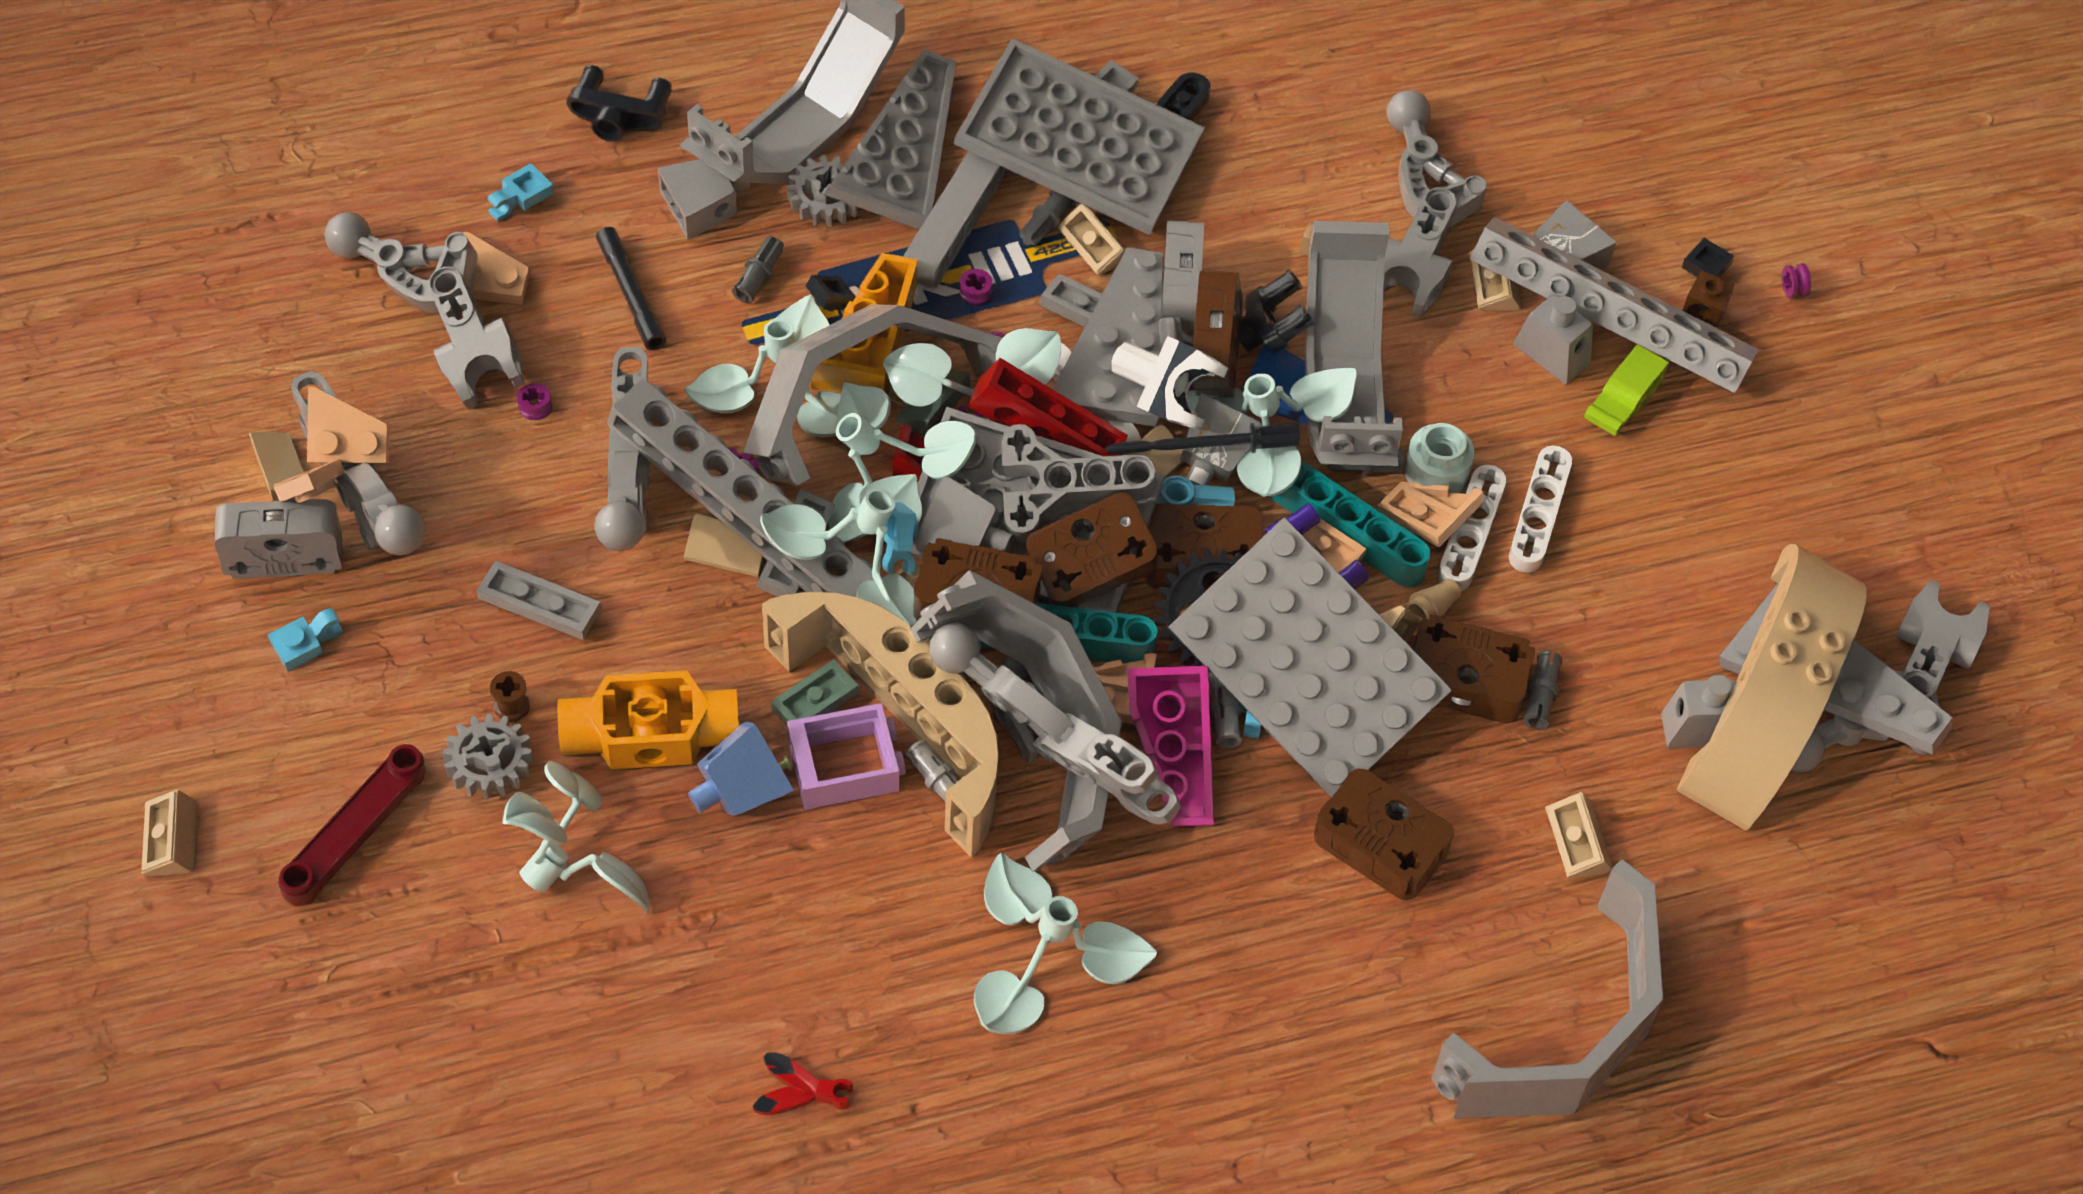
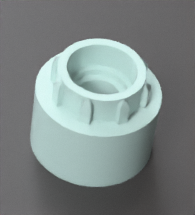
[1404,423,1474,493]

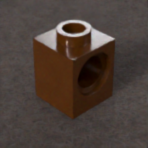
[1683,271,1735,328]

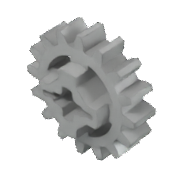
[787,155,858,227]
[443,713,533,799]

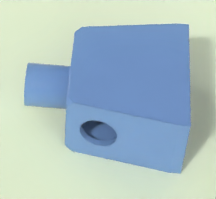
[688,721,794,816]

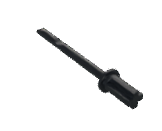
[1105,423,1300,454]

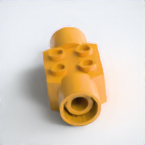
[558,670,739,769]

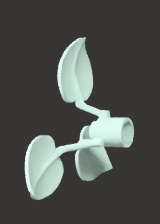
[685,295,841,437]
[883,328,1061,421]
[1187,368,1357,497]
[829,382,977,543]
[760,474,922,627]
[503,761,650,914]
[974,853,1157,1035]

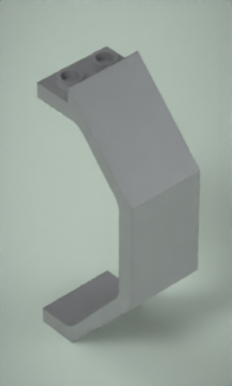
[679,0,905,184]
[1305,221,1403,466]
[743,304,1002,485]
[910,570,1122,872]
[1431,859,1663,1118]

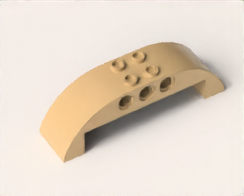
[1676,544,1867,831]
[762,592,998,858]

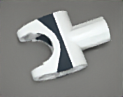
[1111,336,1228,430]

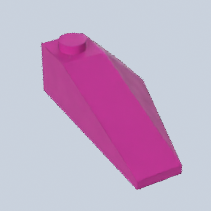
[1128,666,1214,827]

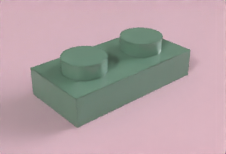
[771,659,859,726]

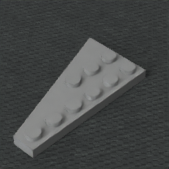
[824,49,956,230]

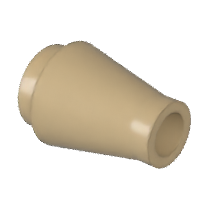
[1405,579,1461,627]

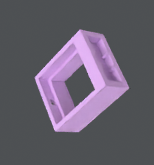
[787,703,905,810]

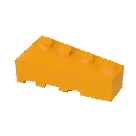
[811,253,918,394]

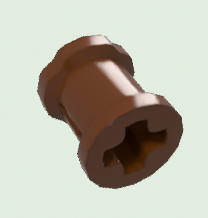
[490,671,530,723]

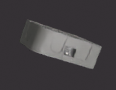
[1161,221,1204,345]
[214,499,342,579]

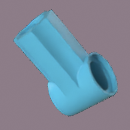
[1157,476,1235,506]

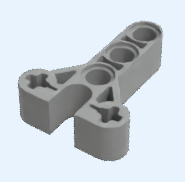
[1002,424,1157,543]

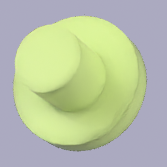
[778,756,793,771]

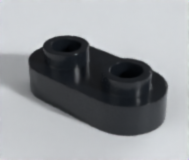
[1157,72,1210,121]

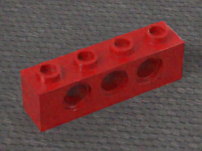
[968,358,1128,456]

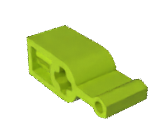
[1584,344,1669,436]

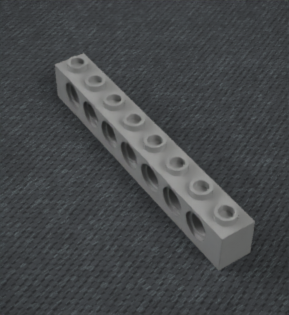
[1470,217,1758,393]
[606,377,874,597]

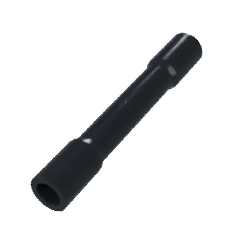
[596,227,666,350]

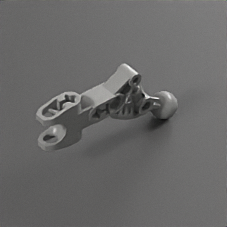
[1383,89,1487,317]
[324,212,525,410]
[594,347,651,552]
[291,371,425,556]
[1791,579,1991,773]
[929,623,1182,824]

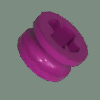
[1781,263,1811,298]
[959,269,993,306]
[516,383,552,421]

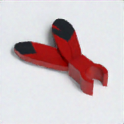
[753,1052,854,1115]

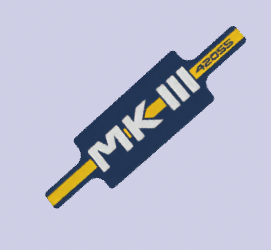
[742,220,1118,345]

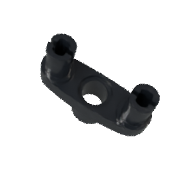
[567,65,672,142]
[1240,269,1314,355]

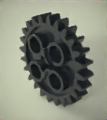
[1153,549,1241,674]

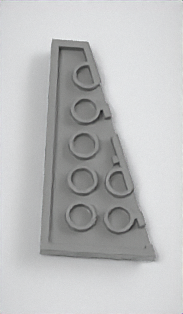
[1053,247,1163,427]
[1719,583,1953,755]

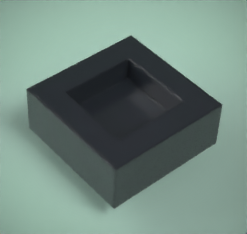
[1682,238,1734,278]
[806,275,856,311]

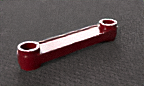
[278,744,426,906]

